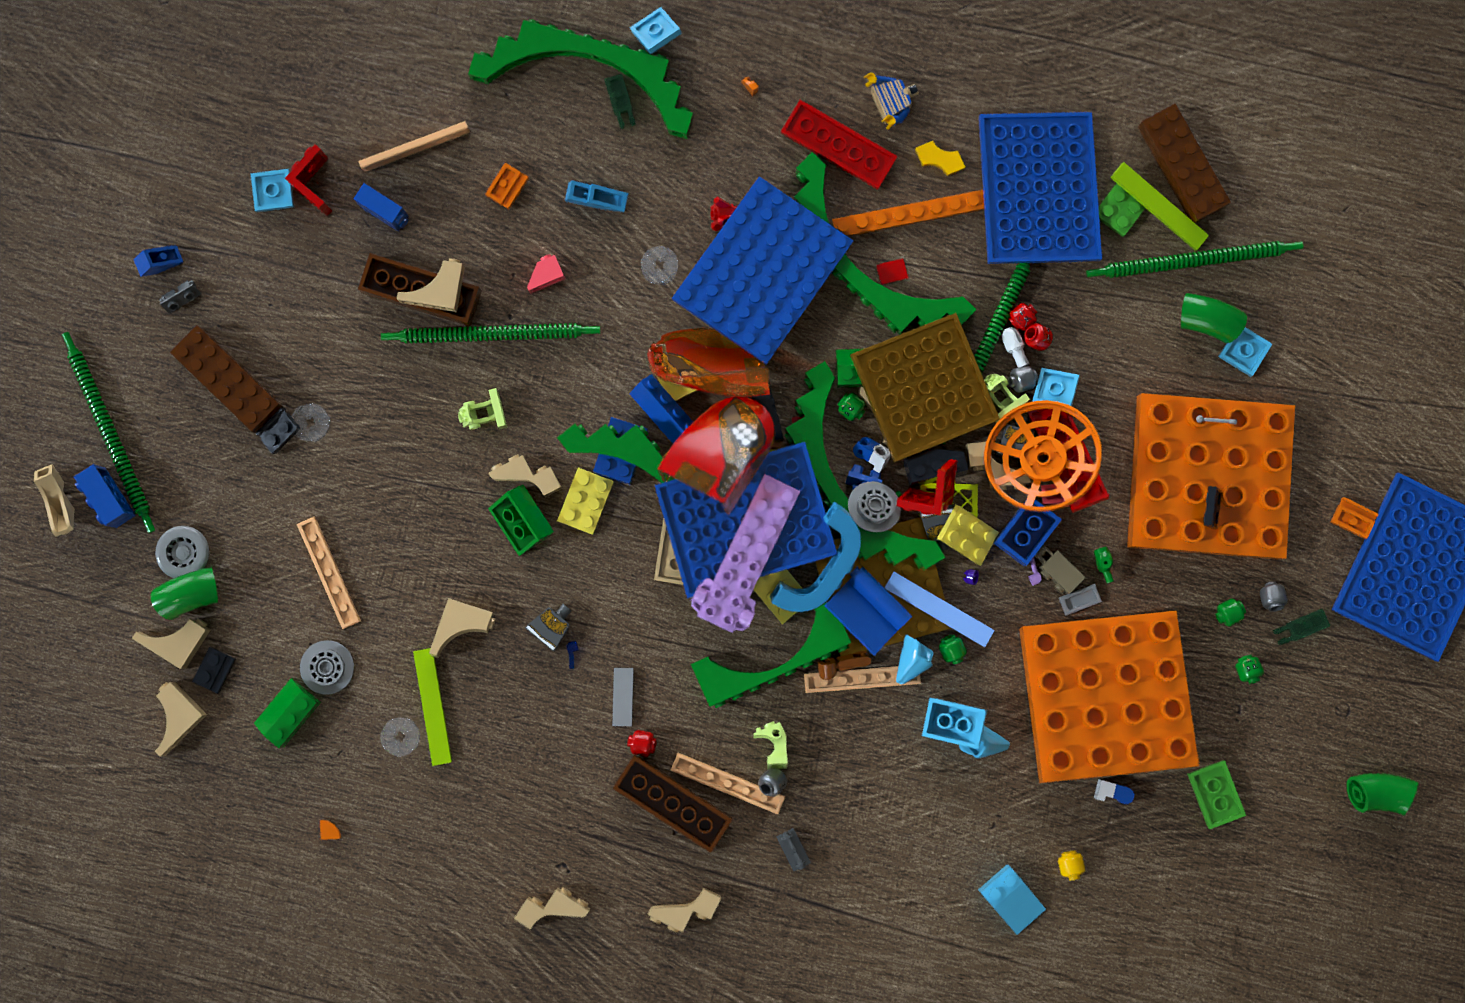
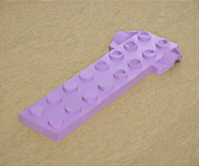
[691,474,800,633]

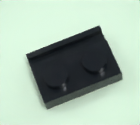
[256,408,301,454]
[1204,486,1222,529]
[192,647,236,694]

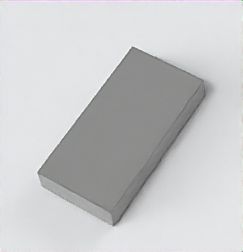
[1059,584,1102,616]

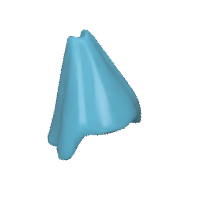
[896,635,933,685]
[959,726,1010,758]

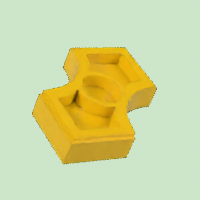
[915,141,965,176]

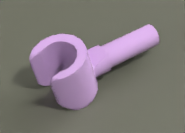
[1028,557,1041,586]

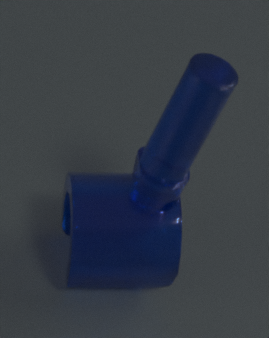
[567,641,579,669]

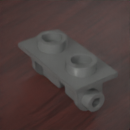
[159,280,201,314]
[776,828,811,871]

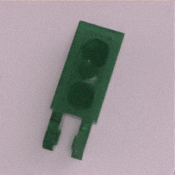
[604,74,636,129]
[1273,608,1330,645]

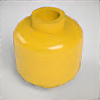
[1058,850,1085,880]

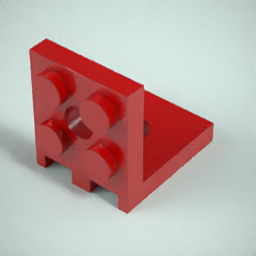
[285,144,332,216]
[897,459,958,516]

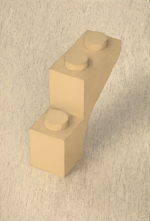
[965,442,1031,491]
[489,454,562,497]
[34,464,75,537]
[514,887,590,929]
[648,888,721,933]

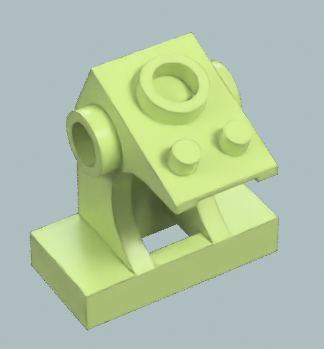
[984,374,1030,423]
[458,388,507,430]
[754,722,787,769]

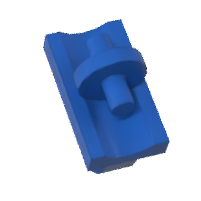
[845,464,883,490]

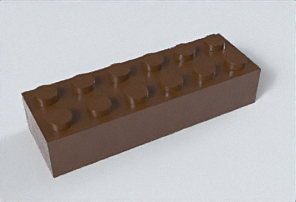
[1138,103,1231,223]
[358,253,482,326]
[170,325,284,433]
[612,755,732,853]

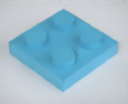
[630,7,682,54]
[251,169,294,212]
[1218,327,1272,377]
[1032,368,1079,406]

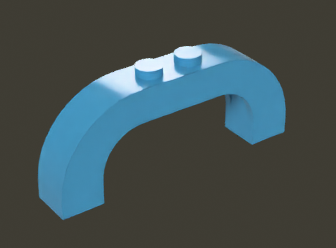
[770,502,861,612]

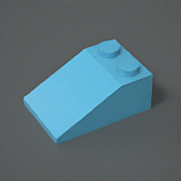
[922,698,987,749]
[978,865,1046,935]

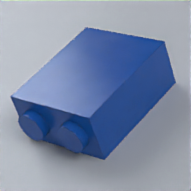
[353,183,408,231]

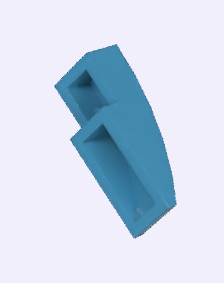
[565,180,628,212]

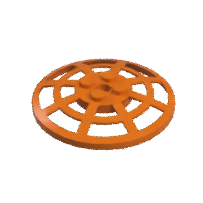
[984,400,1102,512]

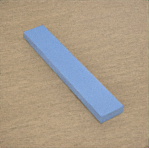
[884,572,995,647]

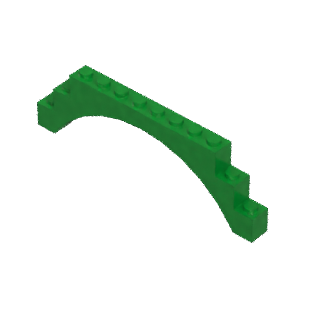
[468,19,693,139]
[794,152,977,335]
[784,361,945,571]
[557,423,704,620]

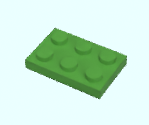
[1099,183,1145,237]
[1187,760,1246,829]

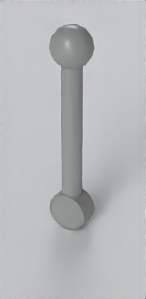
[1196,415,1237,424]

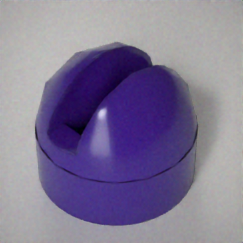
[963,569,979,585]

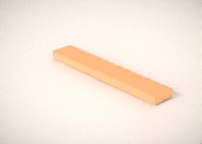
[358,121,470,172]
[297,517,361,629]
[804,666,921,693]
[670,752,785,814]

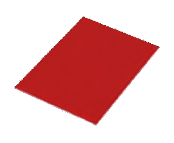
[876,258,908,285]

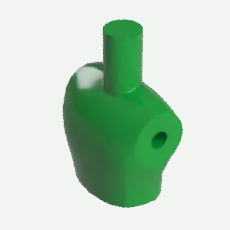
[1093,547,1114,584]

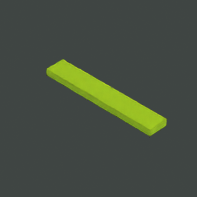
[1110,162,1209,251]
[413,648,452,766]

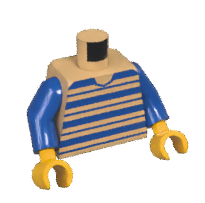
[863,73,919,130]

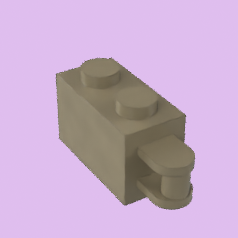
[1035,545,1086,594]

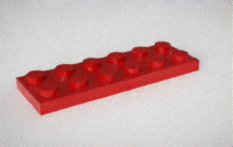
[781,100,898,190]
[1027,409,1109,513]

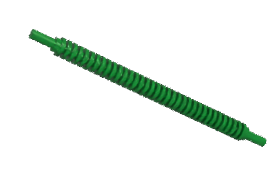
[1086,241,1303,278]
[941,263,1030,445]
[381,323,601,344]
[62,332,156,534]

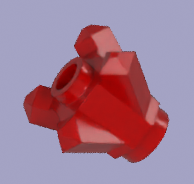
[711,196,737,232]

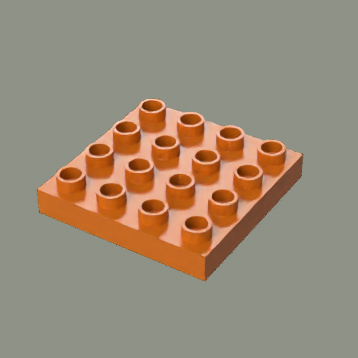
[1127,393,1295,560]
[1019,611,1199,783]

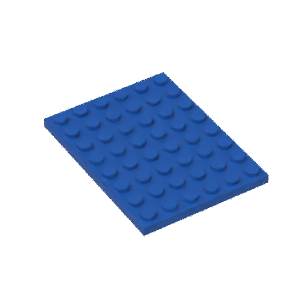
[979,112,1102,264]
[672,176,854,365]
[655,442,837,598]
[1332,473,1465,662]

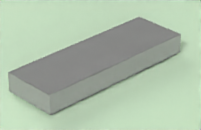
[612,668,634,726]

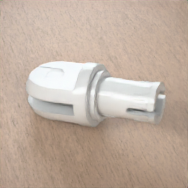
[1002,327,1029,368]

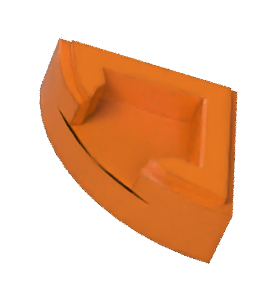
[741,77,758,96]
[320,820,341,840]

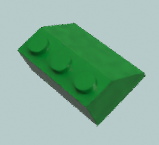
[836,349,863,388]
[488,484,554,556]
[254,678,321,748]

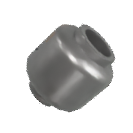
[1008,366,1038,392]
[1260,582,1288,612]
[758,768,787,797]

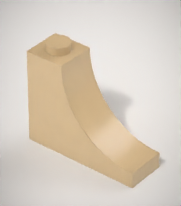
[397,259,465,312]
[429,598,496,658]
[132,618,211,669]
[155,682,207,757]

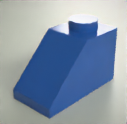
[133,245,183,277]

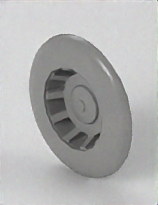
[848,482,901,532]
[155,526,209,578]
[300,640,354,694]

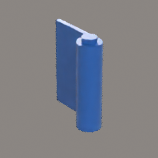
[824,566,912,655]

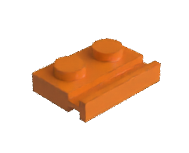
[485,163,529,210]
[1330,497,1379,539]

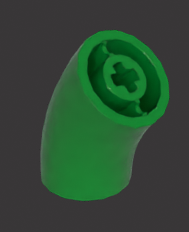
[1181,293,1247,343]
[150,567,218,620]
[1346,773,1418,815]

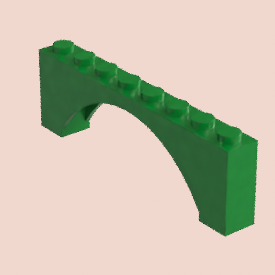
[691,603,851,708]

